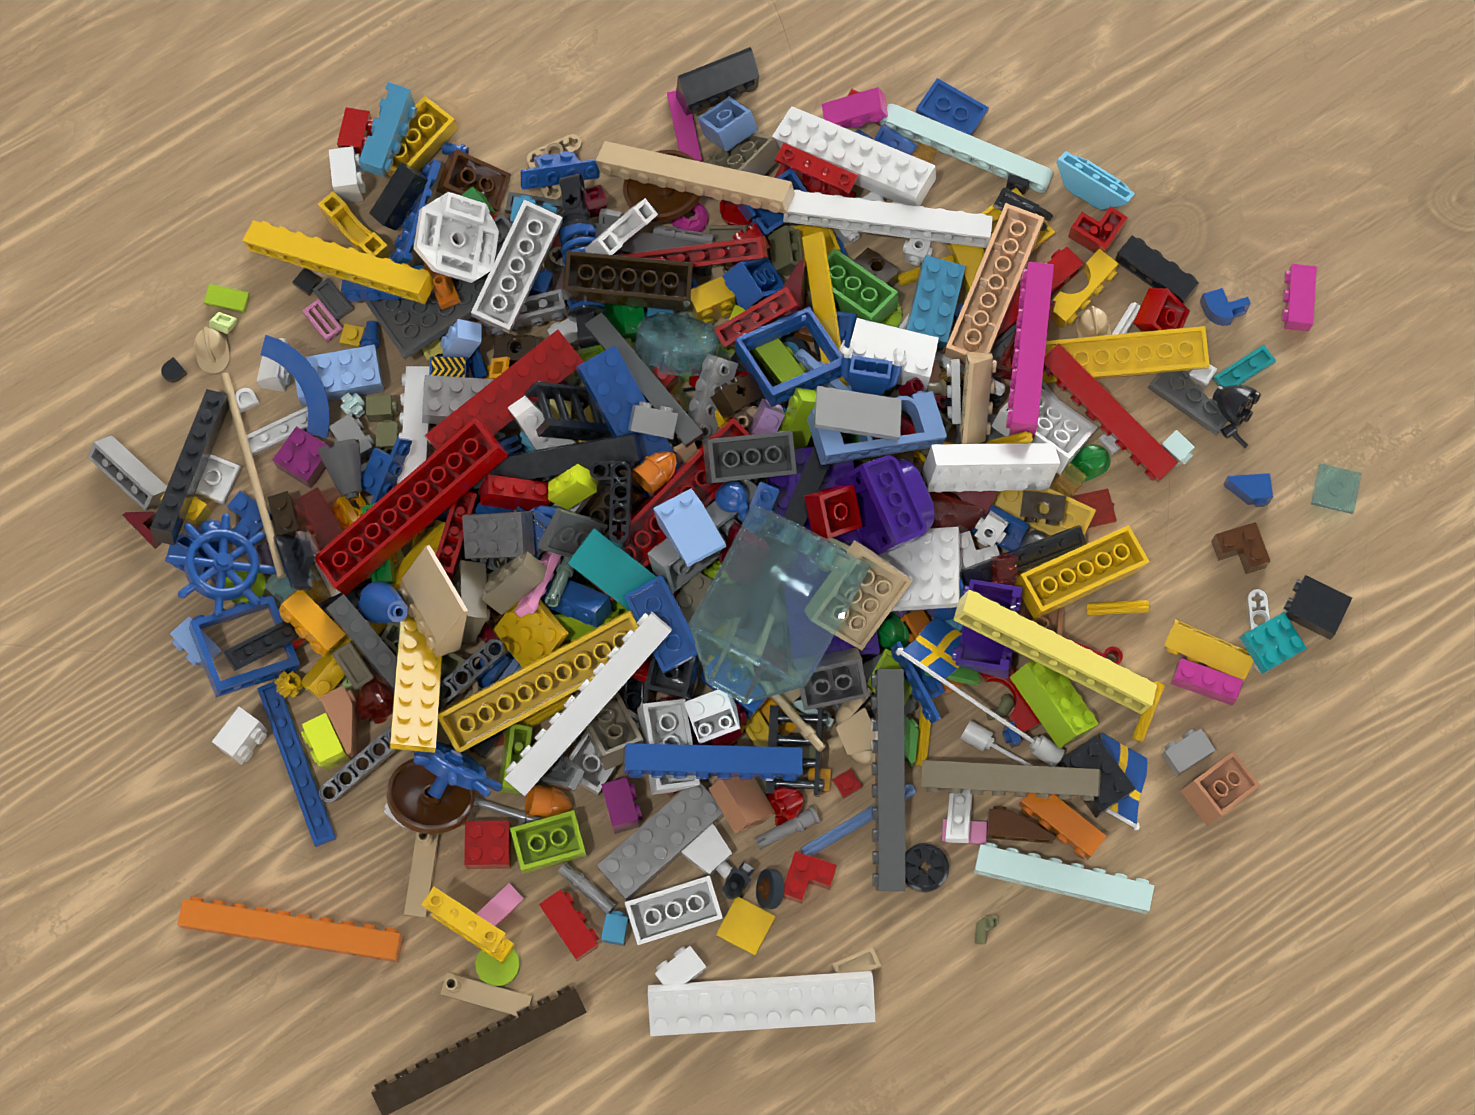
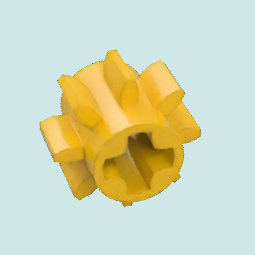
[274,671,303,698]

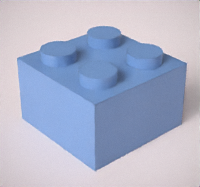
[697,96,758,152]

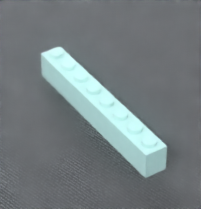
[973,843,1154,914]

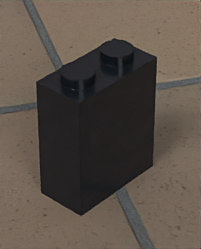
[1283,575,1352,640]

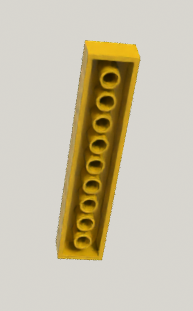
[438,609,639,753]

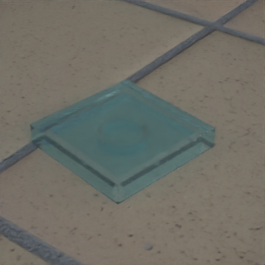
[1311,463,1362,514]

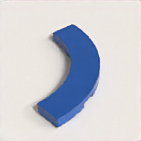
[260,335,330,438]

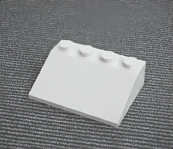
[849,318,938,391]
[991,387,1098,475]

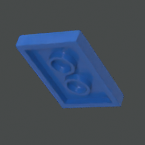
[916,78,989,136]

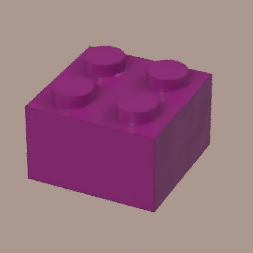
[272,426,330,489]
[601,777,643,834]

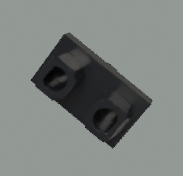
[722,862,755,900]

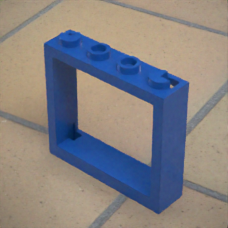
[735,307,843,407]
[189,595,300,698]

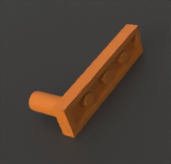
[422,259,461,310]

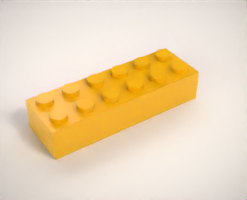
[1014,525,1150,620]

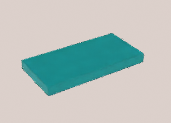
[567,528,656,610]

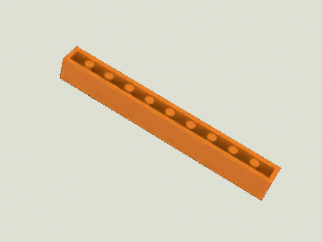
[177,896,403,963]

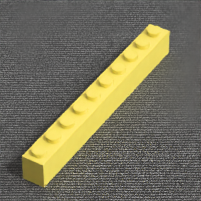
[953,590,1157,714]

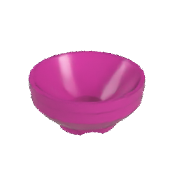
[671,203,708,232]

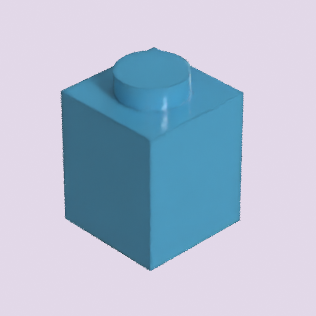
[601,911,629,946]

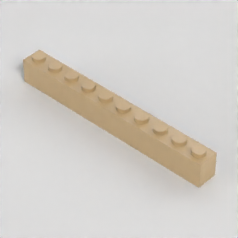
[595,141,795,214]

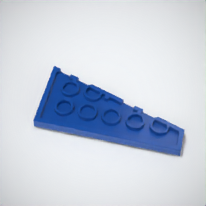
[389,159,441,264]

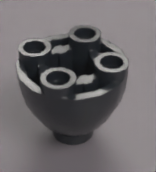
[1212,385,1261,427]

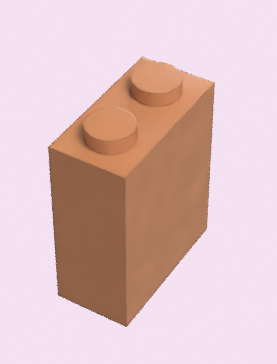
[709,777,776,834]

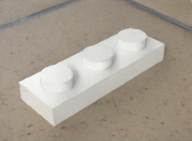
[946,359,961,424]
[946,790,973,843]

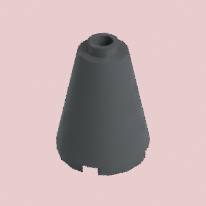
[317,439,362,500]

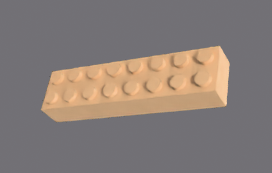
[944,203,1044,364]

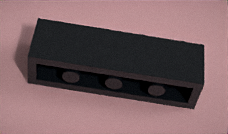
[1115,235,1199,304]

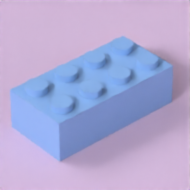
[295,344,384,406]

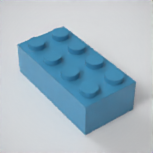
[905,255,965,350]

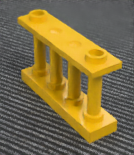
[421,887,515,964]

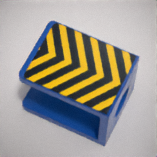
[429,357,470,378]

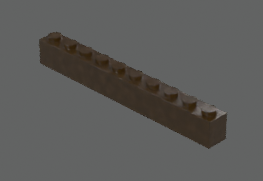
[371,985,587,1115]

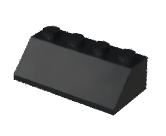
[676,47,760,116]

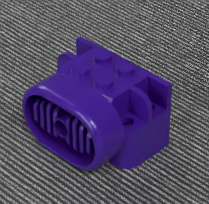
[834,455,935,555]

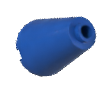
[358,581,408,624]

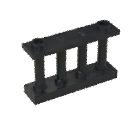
[525,381,612,441]
[765,705,828,797]

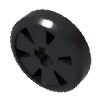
[905,843,949,893]

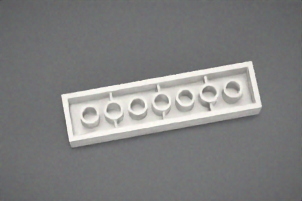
[772,106,936,206]

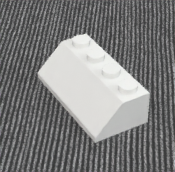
[637,699,700,795]

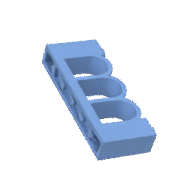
[807,391,947,465]

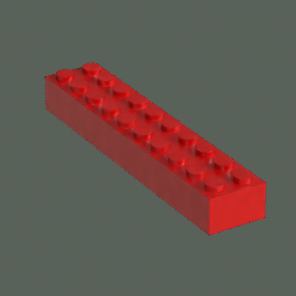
[590,417,750,601]
[315,418,509,595]

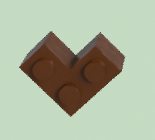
[1211,522,1270,574]

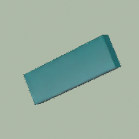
[1213,345,1276,387]

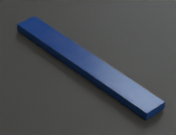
[257,682,336,847]

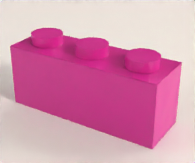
[822,87,888,129]
[1281,264,1317,331]
[1170,658,1243,705]

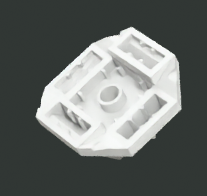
[413,192,499,283]

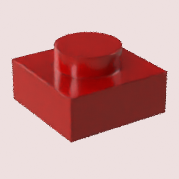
[832,768,862,799]

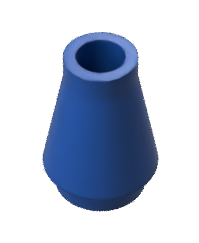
[359,320,380,349]

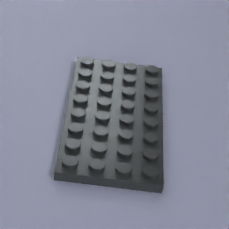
[365,213,545,359]

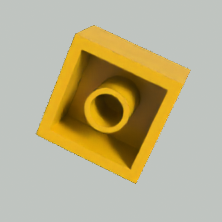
[689,276,735,327]

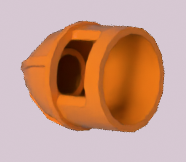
[632,451,677,495]
[525,785,573,819]

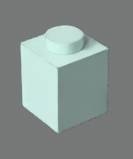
[1161,430,1195,467]

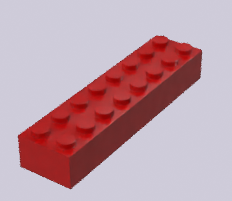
[424,329,584,451]

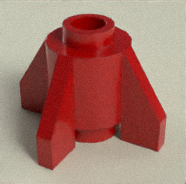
[765,786,804,826]

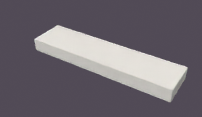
[246,407,308,457]

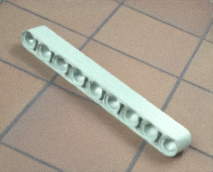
[879,104,1053,193]

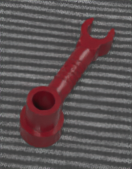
[898,377,946,410]

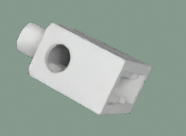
[681,824,732,879]

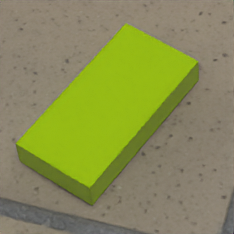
[203,284,250,313]

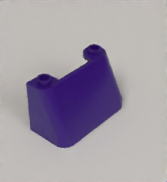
[952,579,1022,679]

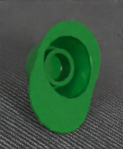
[1063,444,1111,483]
[877,611,909,651]

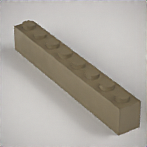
[921,760,1101,801]

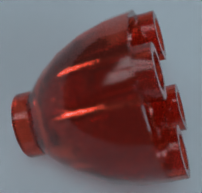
[356,676,394,724]

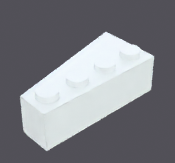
[508,396,578,479]

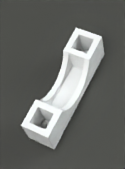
[585,199,658,255]

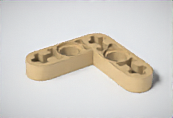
[527,134,582,200]

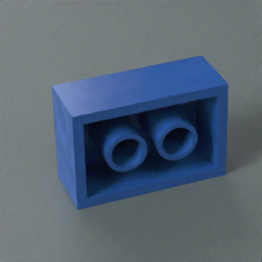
[722,257,785,310]

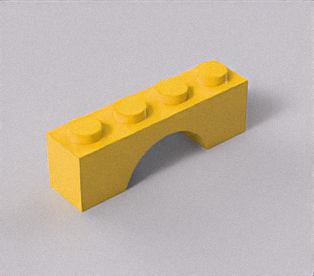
[318,191,390,259]
[1049,249,1119,329]

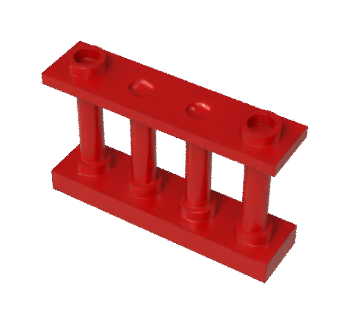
[774,143,858,198]

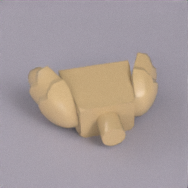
[826,688,875,765]

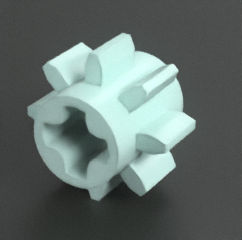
[340,393,366,418]

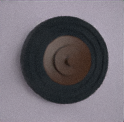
[756,869,784,909]

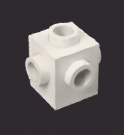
[902,238,934,266]
[974,511,1009,547]

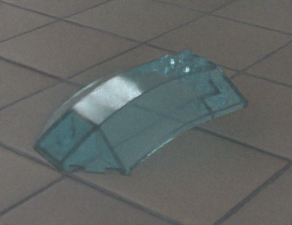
[688,504,870,704]

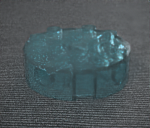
[634,311,720,376]

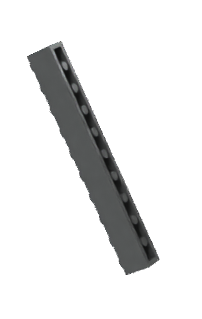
[871,669,905,891]

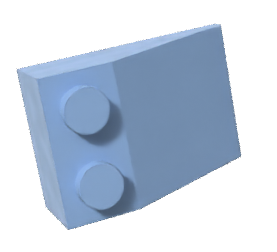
[653,488,726,567]

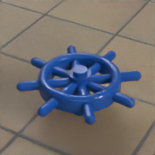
[165,514,277,616]
[410,741,502,799]

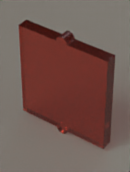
[1072,489,1117,528]

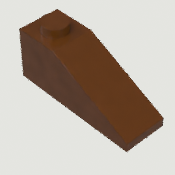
[986,806,1055,844]

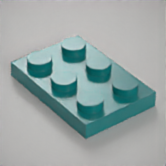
[1239,612,1307,674]

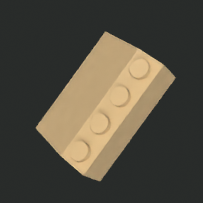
[959,352,997,444]
[804,540,912,651]
[398,545,468,657]

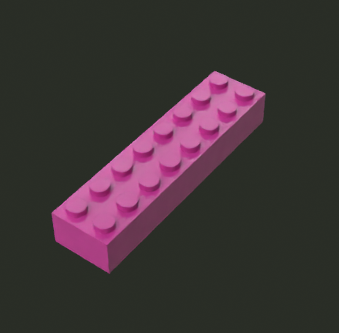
[1006,262,1054,438]

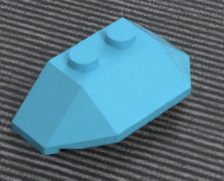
[1056,151,1135,210]

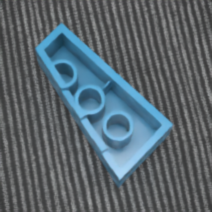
[359,82,417,177]

